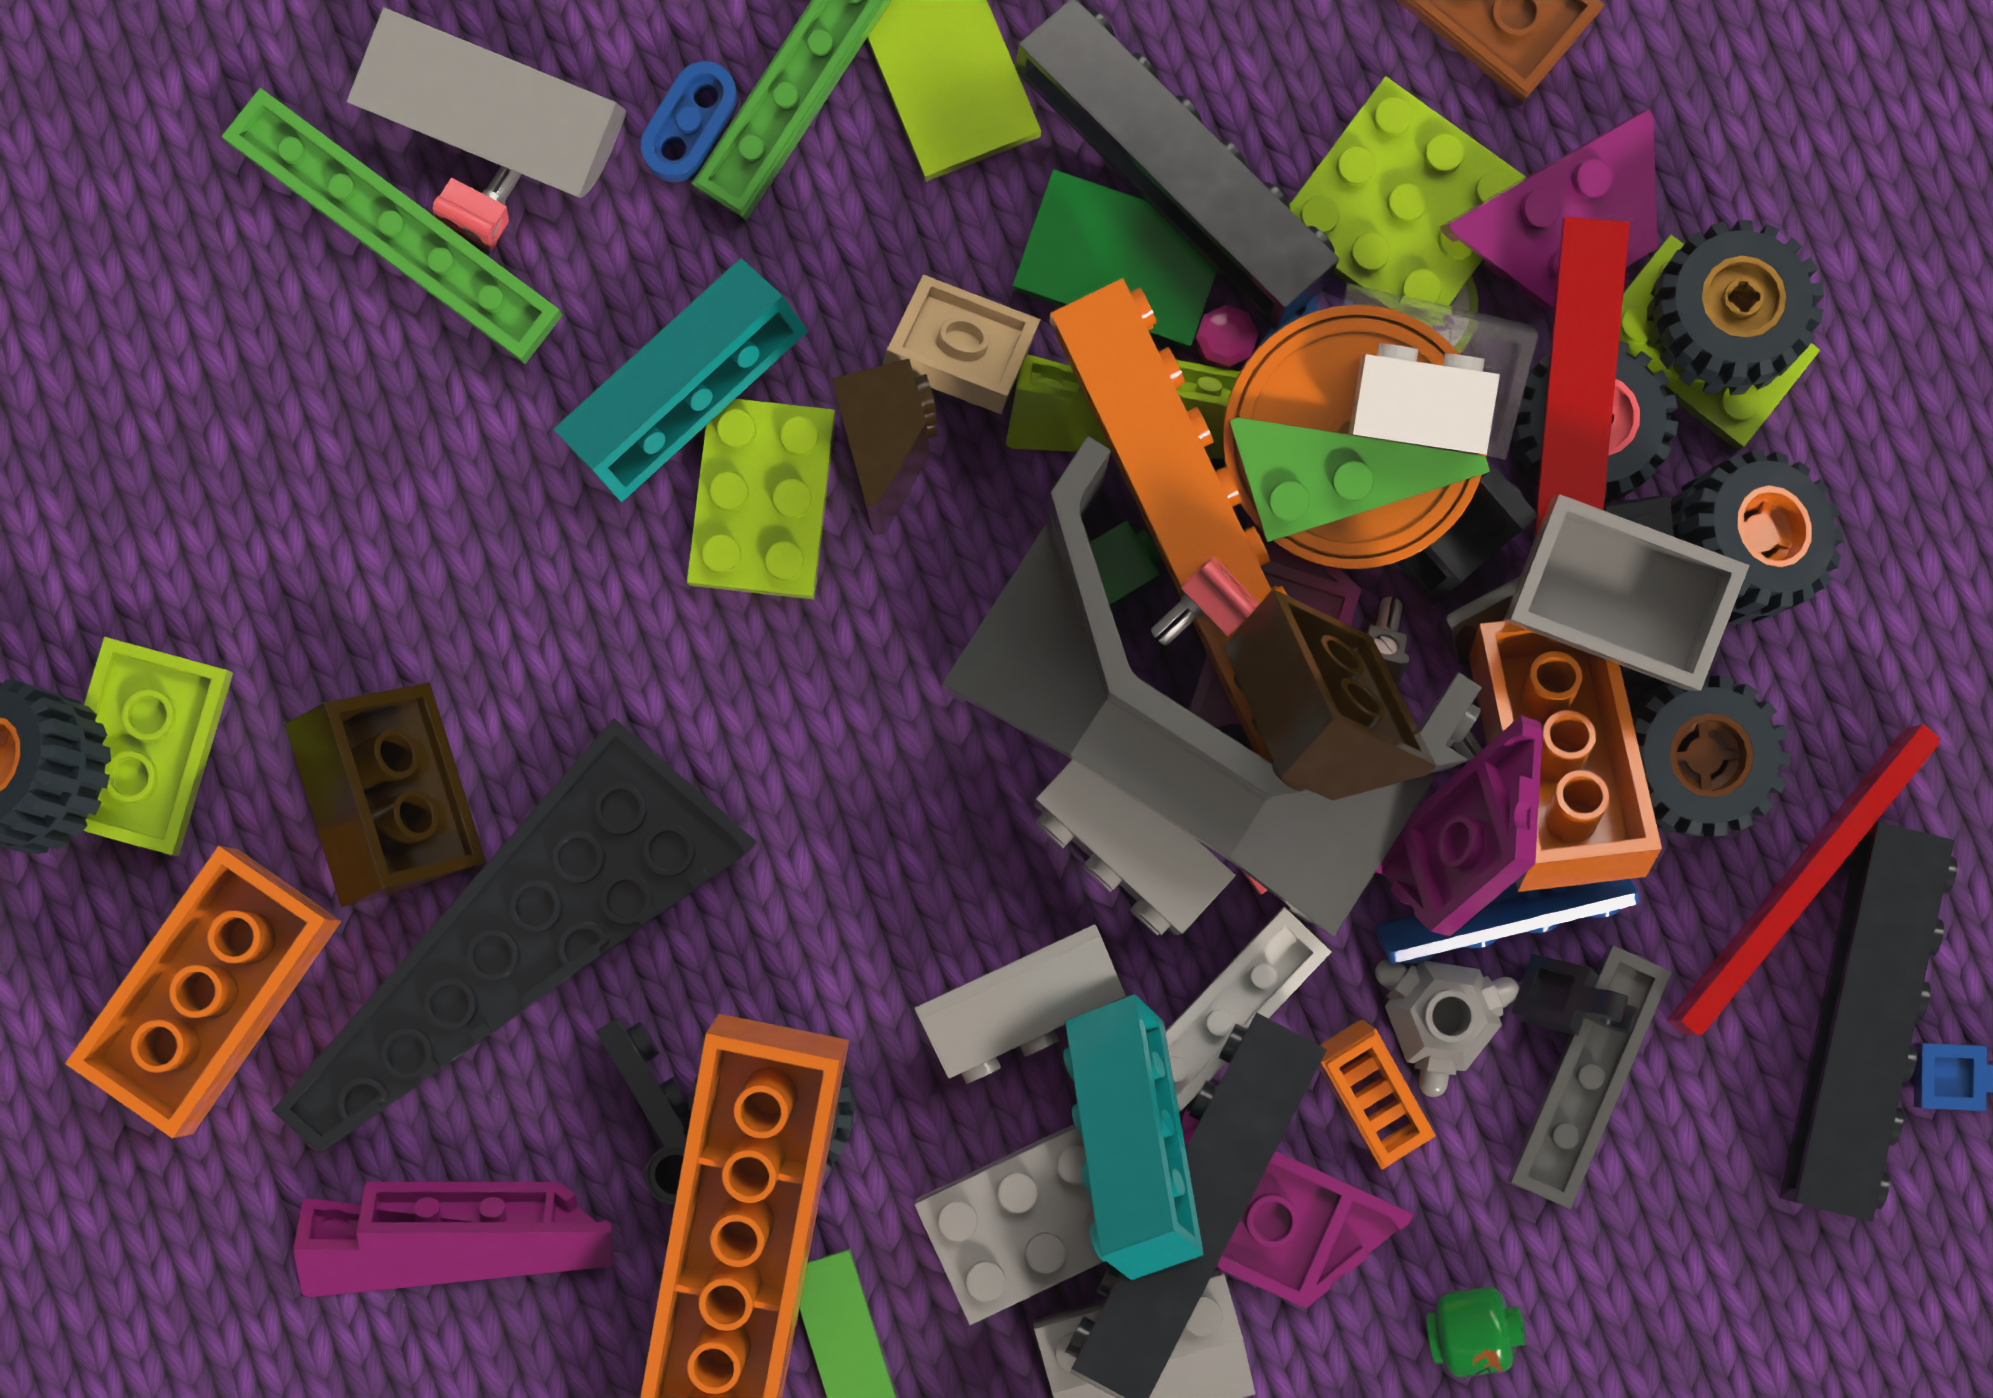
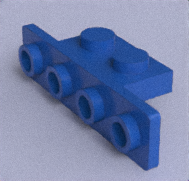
[1375,879,1639,963]

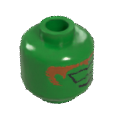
[1427,1287,1526,1378]

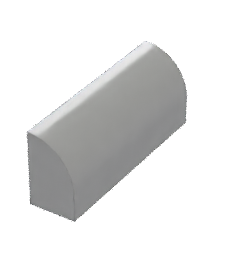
[347,7,627,198]

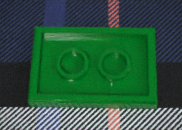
[1012,169,1217,351]

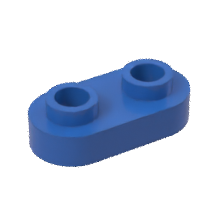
[641,61,738,182]

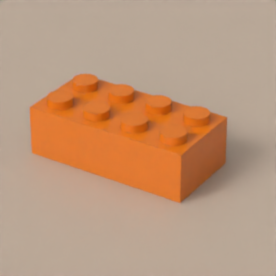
[1469,621,1662,892]
[65,846,342,1138]

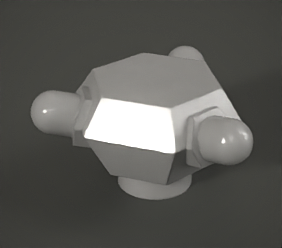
[1375,959,1520,1097]

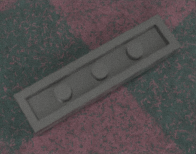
[1507,945,1672,1209]

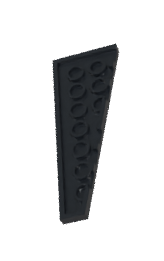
[271,718,758,1153]

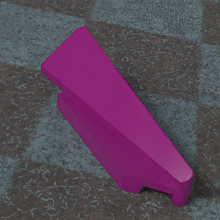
[293,1182,614,1297]

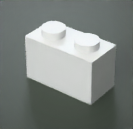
[1348,343,1500,455]

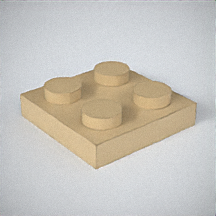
[882,275,1041,414]

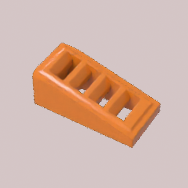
[1318,1020,1436,1170]

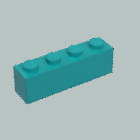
[553,258,808,503]
[1064,994,1204,1280]

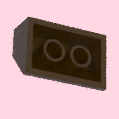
[832,358,938,536]
[1223,589,1436,800]
[284,683,487,908]

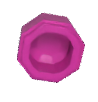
[1194,305,1259,370]

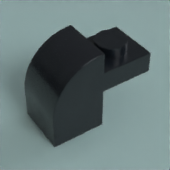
[1395,467,1539,605]

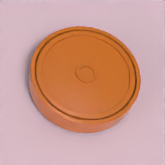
[1222,305,1486,569]

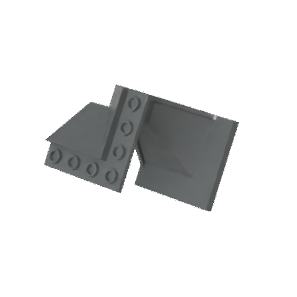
[942,436,1482,937]

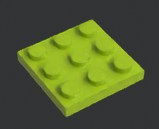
[1290,76,1526,328]

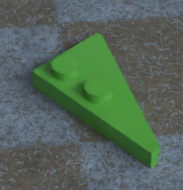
[1229,417,1490,542]

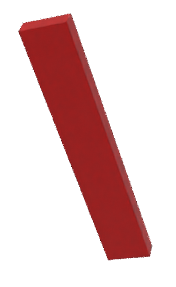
[1532,217,1630,546]
[1666,724,1940,1036]

